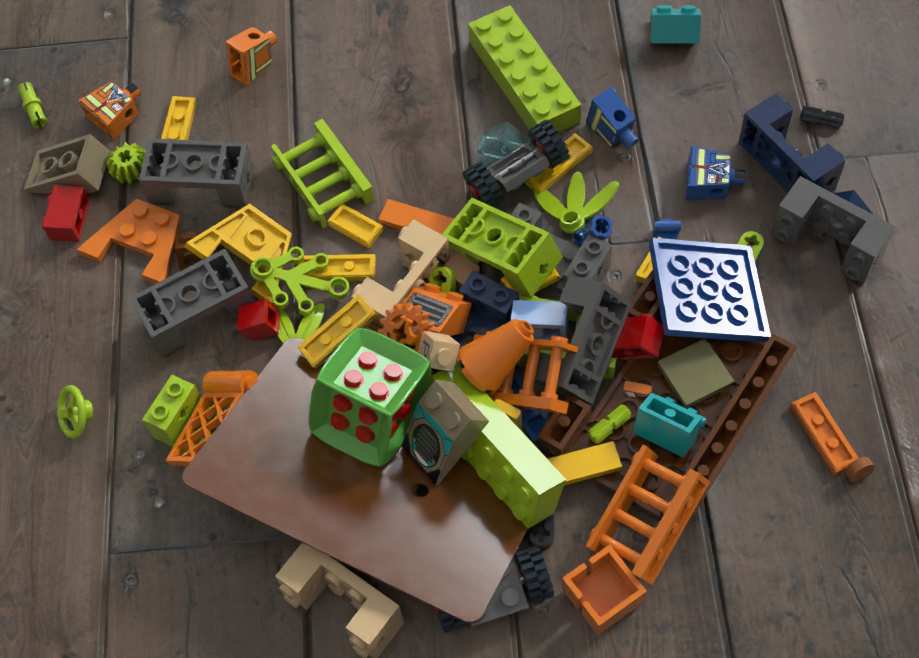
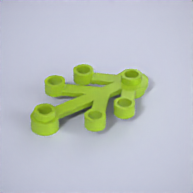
[250,247,349,316]

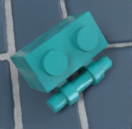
[650,5,701,43]
[633,393,707,457]

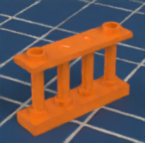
[473,331,578,414]
[586,445,710,585]

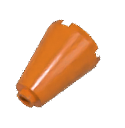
[456,319,534,394]

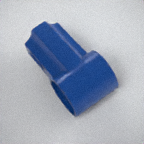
[573,215,613,247]

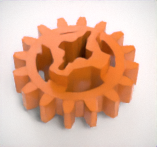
[378,303,435,352]

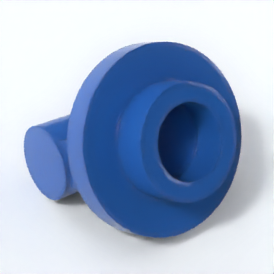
[654,219,681,240]

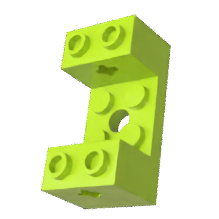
[442,198,563,297]
[142,375,225,453]

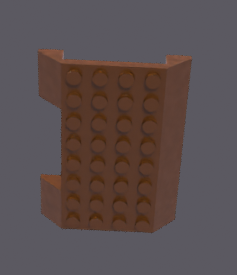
[537,270,797,526]

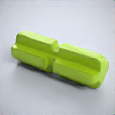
[588,405,631,444]

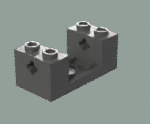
[139,138,254,207]
[771,176,896,284]
[494,203,612,294]
[129,249,254,357]
[535,275,632,405]

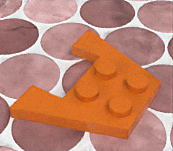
[76,199,182,284]

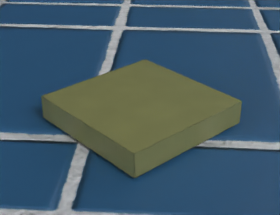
[657,338,735,409]

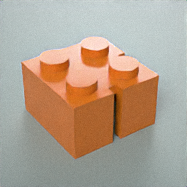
[562,544,647,636]

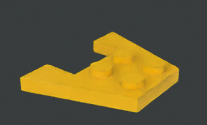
[184,204,292,305]

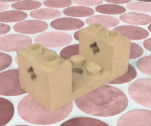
[351,219,450,328]
[275,543,404,658]

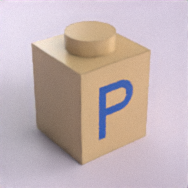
[418,331,460,371]

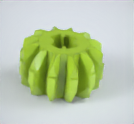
[106,142,146,184]

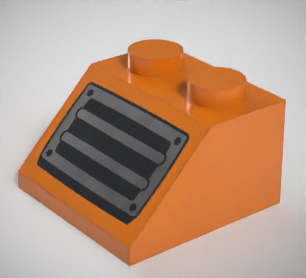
[398,283,472,336]

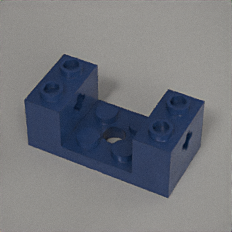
[738,93,846,193]
[431,271,520,374]

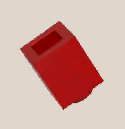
[237,299,280,341]

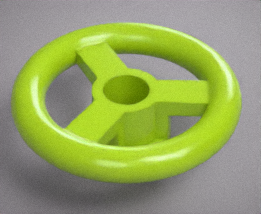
[57,385,93,439]

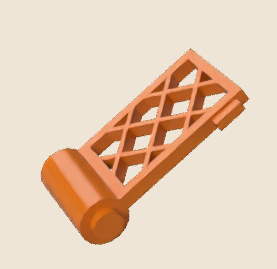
[166,370,259,466]

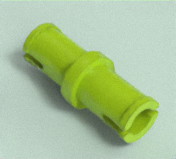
[17,82,48,129]

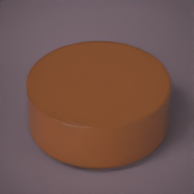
[845,457,875,483]

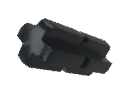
[800,105,844,128]

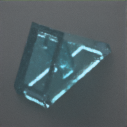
[477,121,532,158]

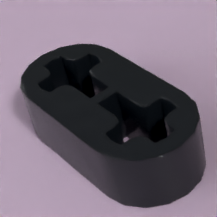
[528,514,554,551]

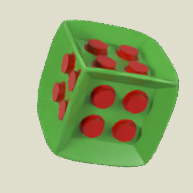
[308,328,431,467]

